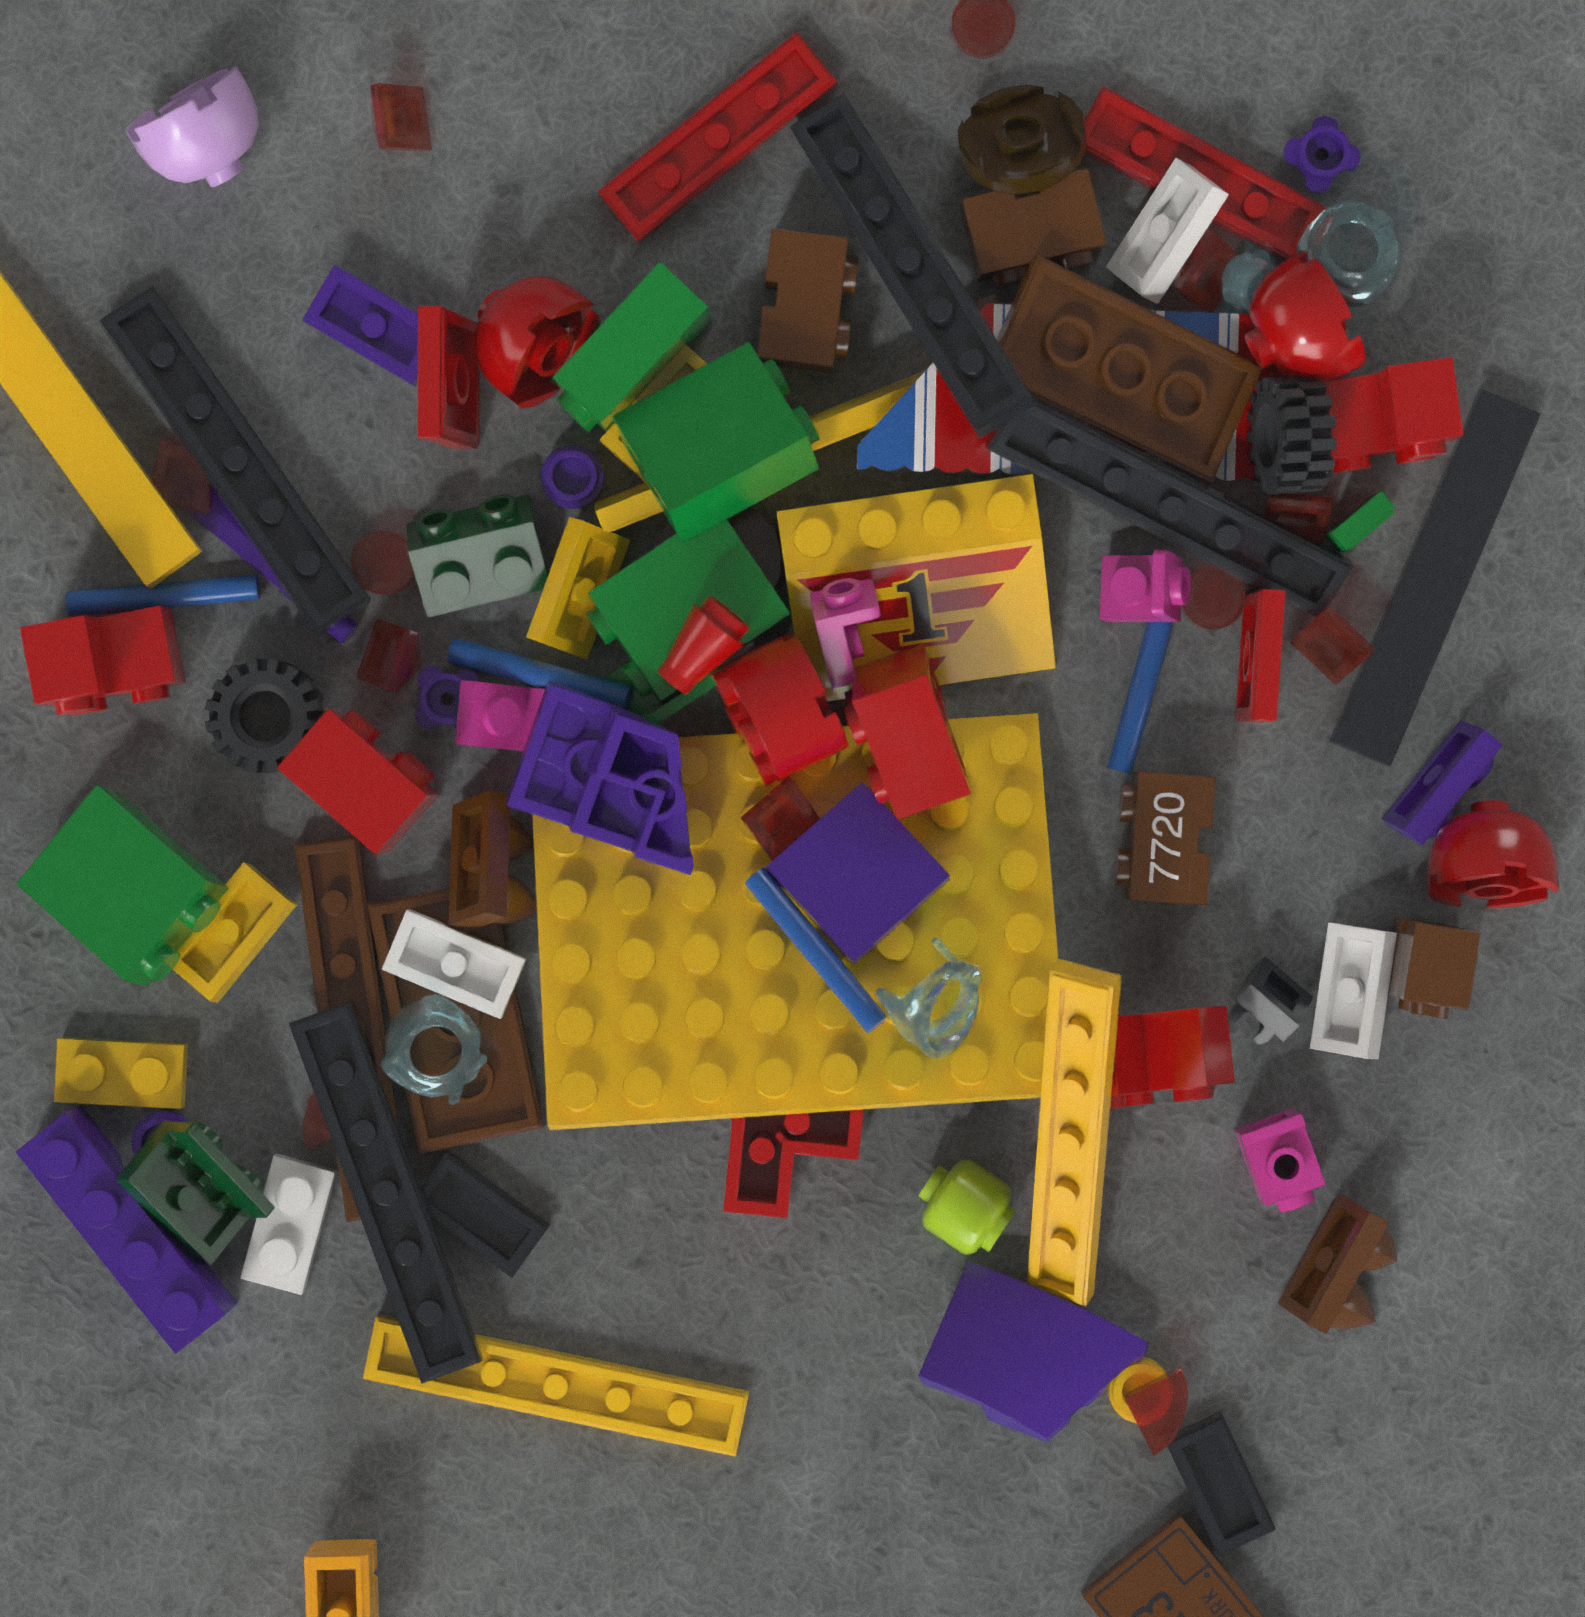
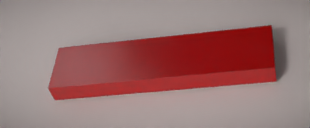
[598,32,837,244]
[1084,86,1327,261]

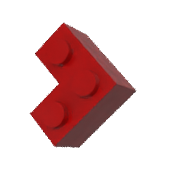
[1325,357,1464,474]
[20,606,186,716]
[844,643,971,820]
[277,708,440,854]
[1110,1005,1235,1109]
[723,1109,864,1218]

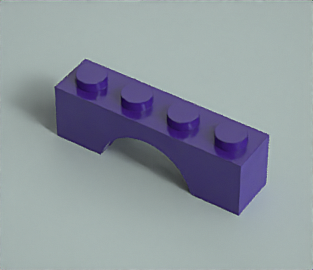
[16,1105,238,1354]

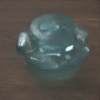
[1222,250,1276,310]

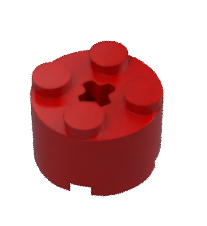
[711,632,849,786]

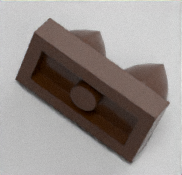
[448,789,537,931]
[1278,1193,1397,1335]

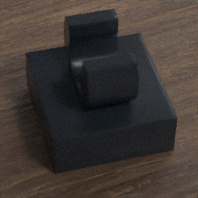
[1228,956,1313,1045]

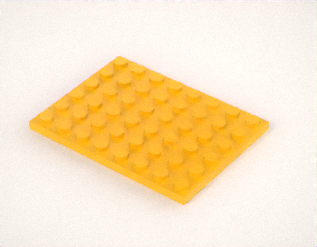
[532,713,1058,1130]

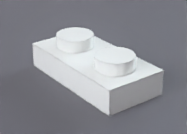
[1106,158,1229,304]
[382,909,527,1019]
[1310,923,1397,1059]
[240,1154,338,1295]

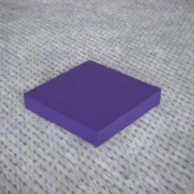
[766,782,950,966]

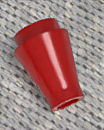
[657,595,750,695]

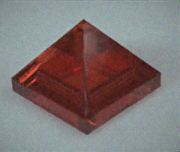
[370,83,432,152]
[1174,229,1243,313]
[1263,492,1333,544]
[1290,605,1375,685]
[357,619,421,693]
[740,776,820,861]

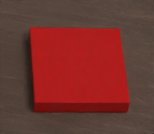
[418,306,480,449]
[1235,589,1286,723]

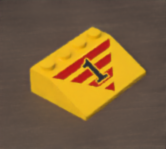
[776,474,1056,702]

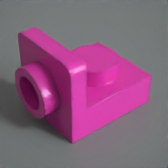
[1100,550,1191,622]
[810,578,881,689]
[454,680,545,751]

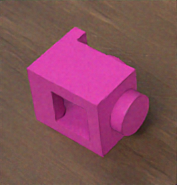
[1234,1108,1326,1212]

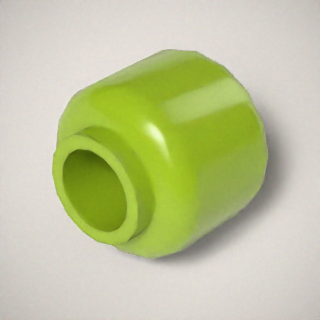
[918,1159,1017,1255]

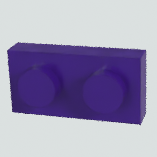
[302,265,418,387]
[1381,720,1503,846]

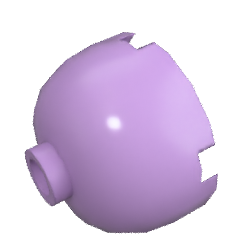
[125,66,259,187]

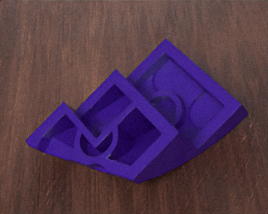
[505,680,694,876]
[918,1261,1149,1442]

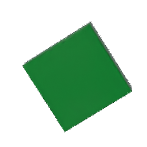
[1323,491,1396,553]

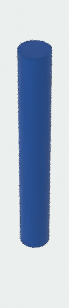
[66,574,261,617]
[1107,622,1174,774]
[447,638,634,710]
[745,868,888,1033]

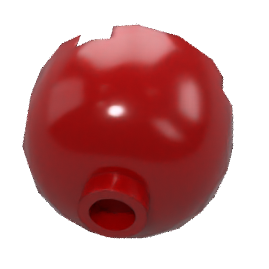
[1245,251,1366,383]
[474,276,600,408]
[1427,800,1559,908]

